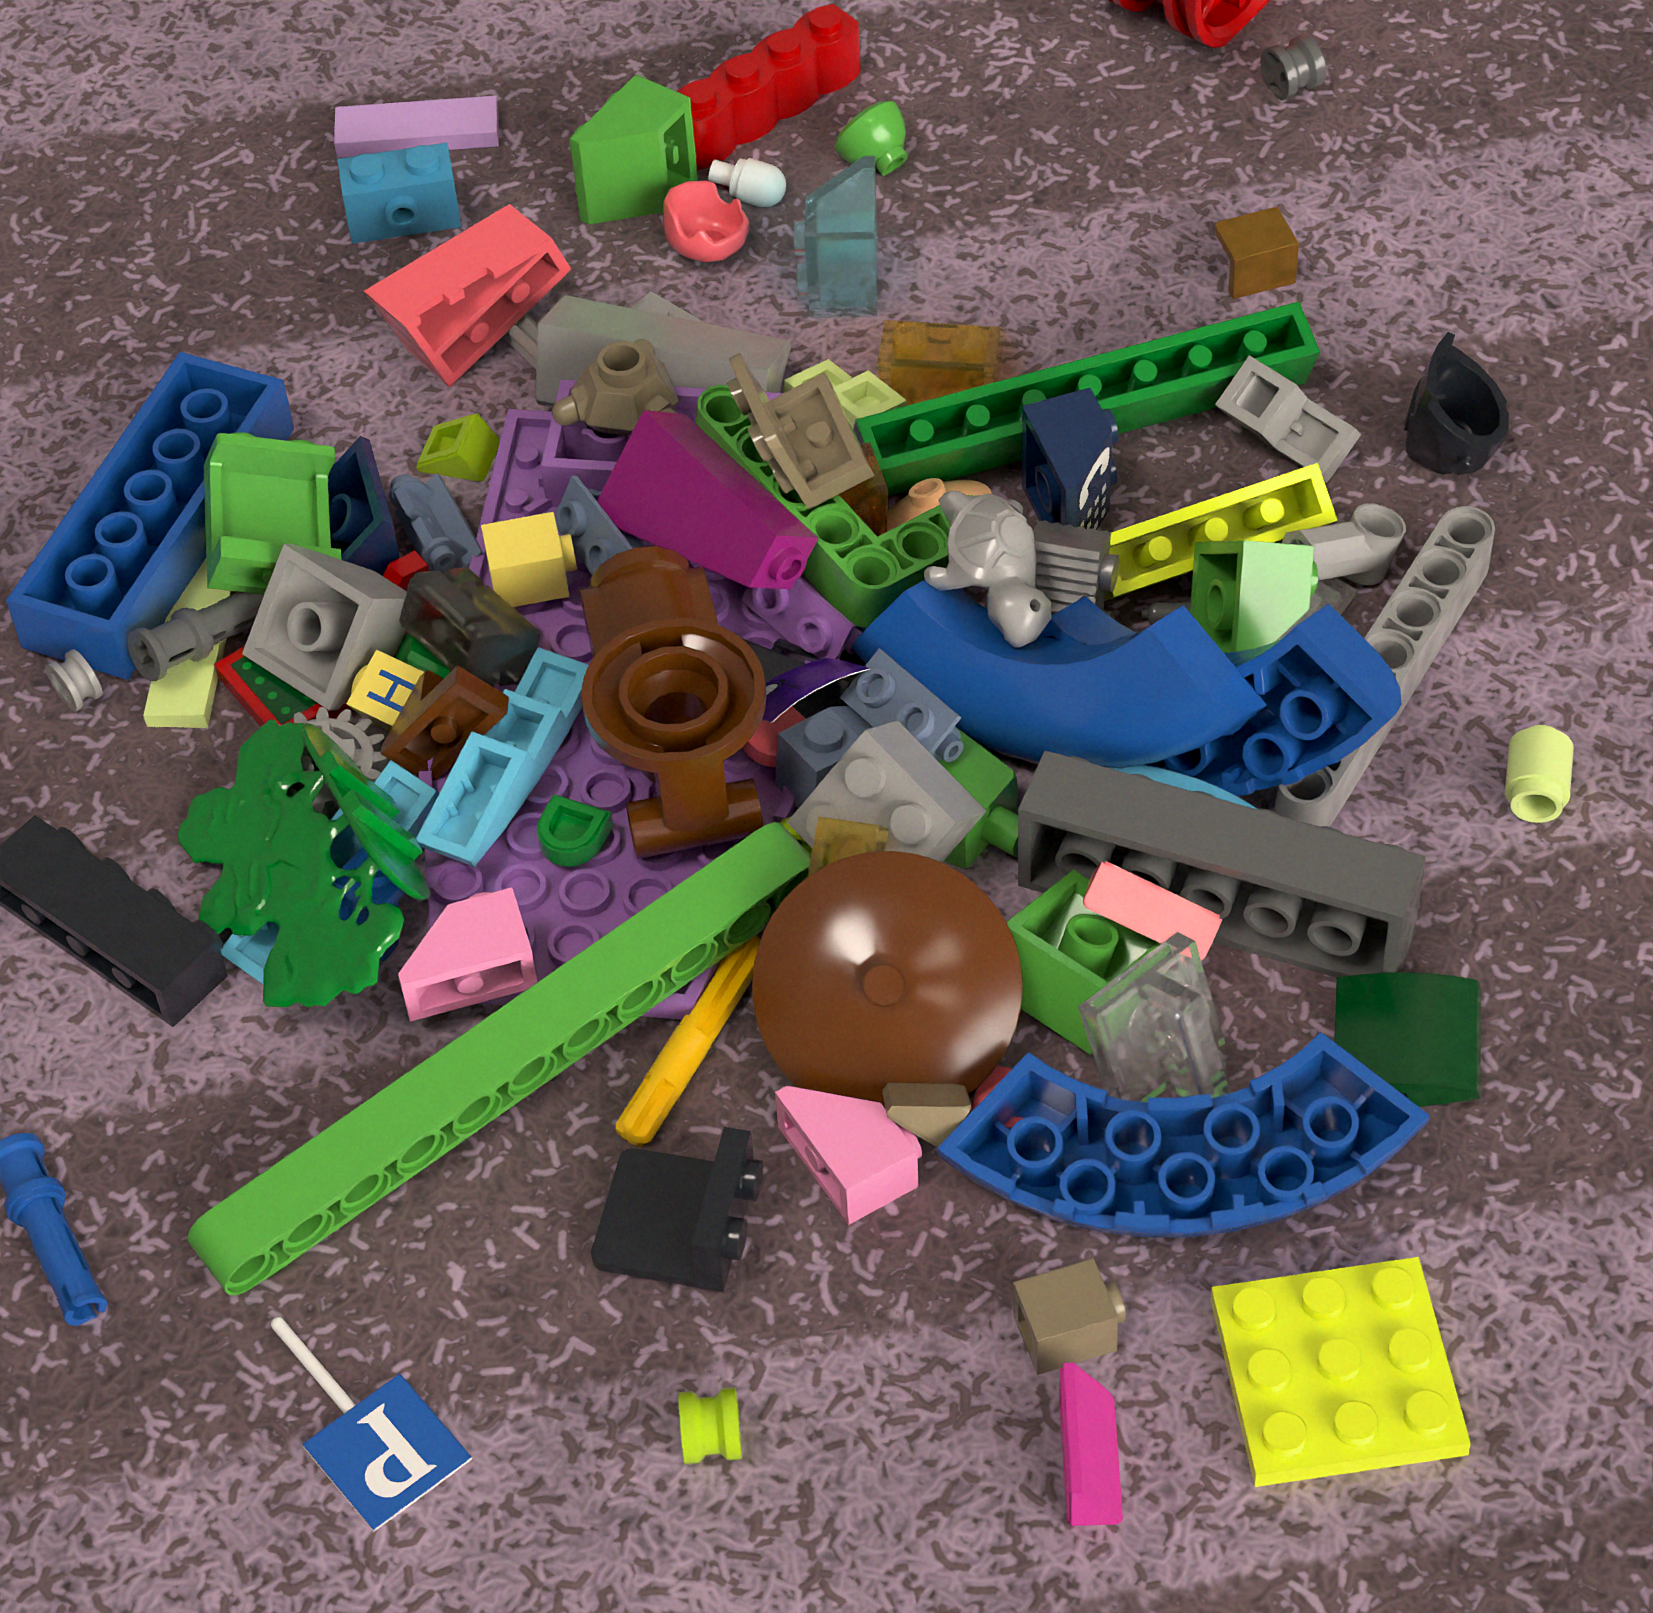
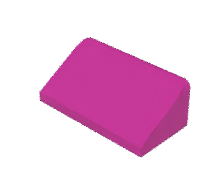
[1059,1363,1123,1526]

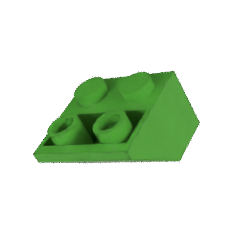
[570,75,698,225]

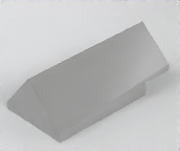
[536,295,791,407]

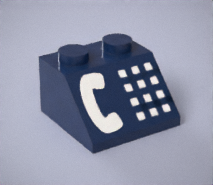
[1022,388,1119,530]

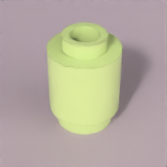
[1505,725,1574,823]

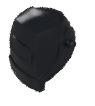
[1404,332,1509,475]

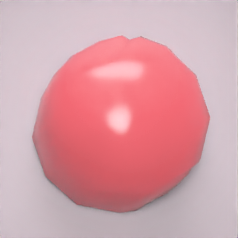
[663,181,749,262]

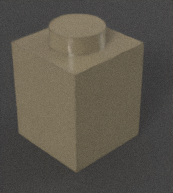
[1013,1258,1126,1375]

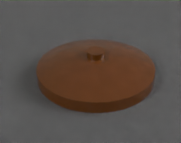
[752,851,1023,1108]

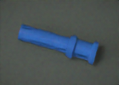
[0,1133,108,1326]

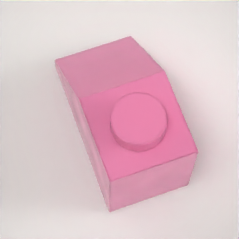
[398,887,538,1022]
[775,1086,922,1225]

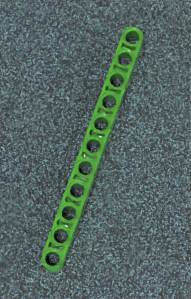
[187,822,821,1295]

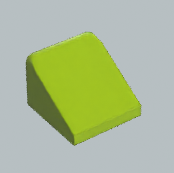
[416,413,500,481]

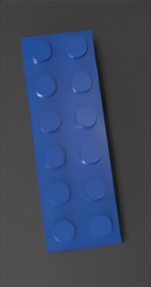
[6,352,294,680]

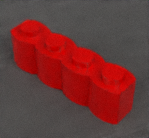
[676,4,861,170]

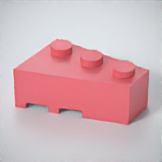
[364,204,572,387]

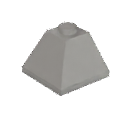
[242,543,418,711]

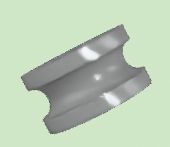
[45,649,103,712]

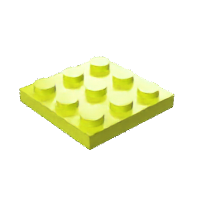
[1210,1257,1471,1487]

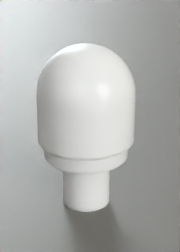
[708,158,786,207]

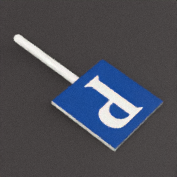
[271,1317,472,1532]

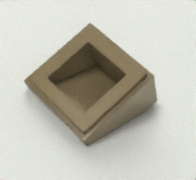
[882,1083,971,1148]

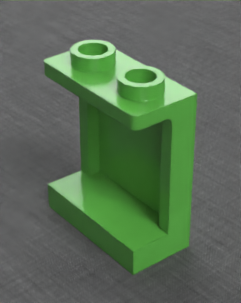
[204,432,341,594]

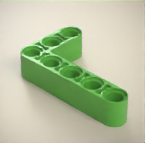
[695,385,973,628]

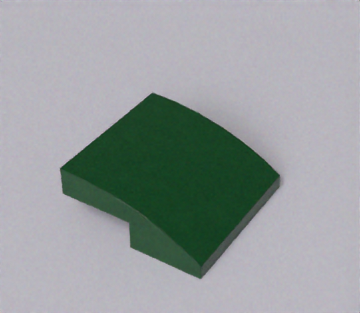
[1334,972,1481,1107]

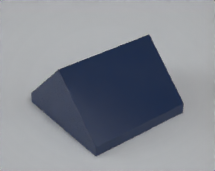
[328,436,400,576]

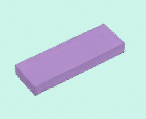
[334,96,499,158]

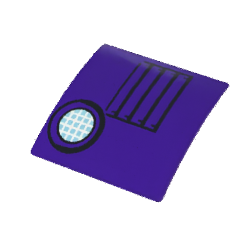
[762,657,870,723]

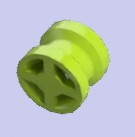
[678,1387,742,1465]

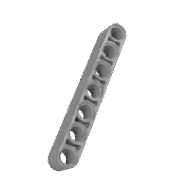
[1274,506,1495,827]

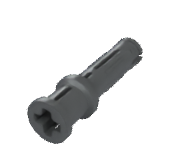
[127,592,264,681]

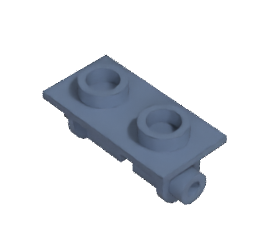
[389,473,484,591]
[555,475,644,576]
[840,648,964,762]

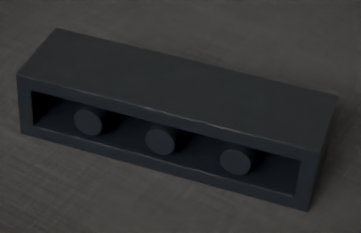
[0,815,228,1027]

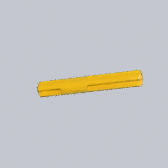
[616,935,761,1147]

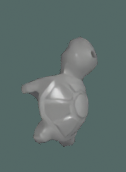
[924,491,1052,648]

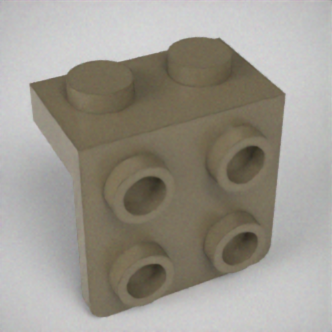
[727,353,875,510]

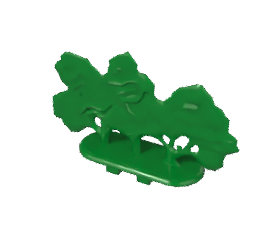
[177,719,430,1008]

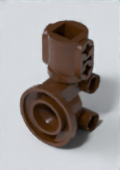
[579,546,766,859]

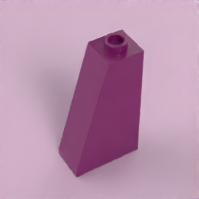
[597,410,818,590]

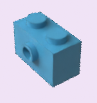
[337,142,461,244]

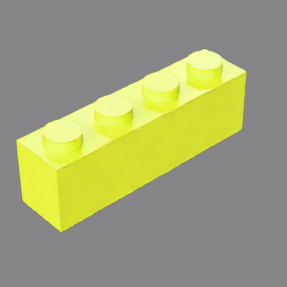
[1104,463,1338,601]

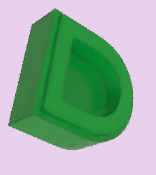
[537,794,613,866]

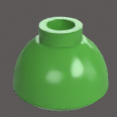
[835,101,908,176]

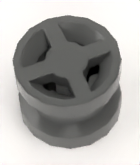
[1260,34,1326,100]

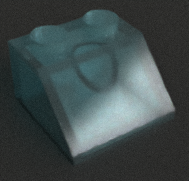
[794,156,878,318]

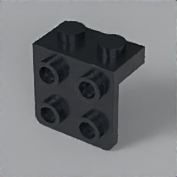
[591,1127,763,1292]

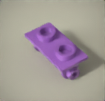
[741,576,863,659]

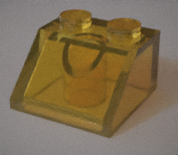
[878,320,1006,406]

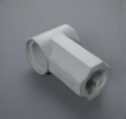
[1282,503,1406,585]

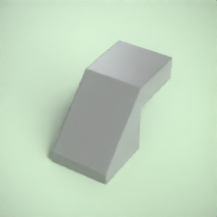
[1215,356,1361,483]

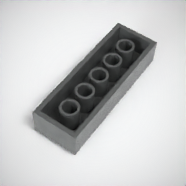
[1018,750,1426,978]

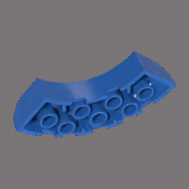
[851,580,1267,768]
[1040,596,1402,796]
[937,1032,1430,1237]

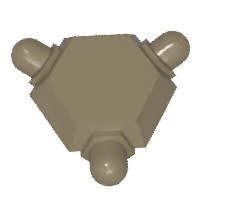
[552,339,679,436]

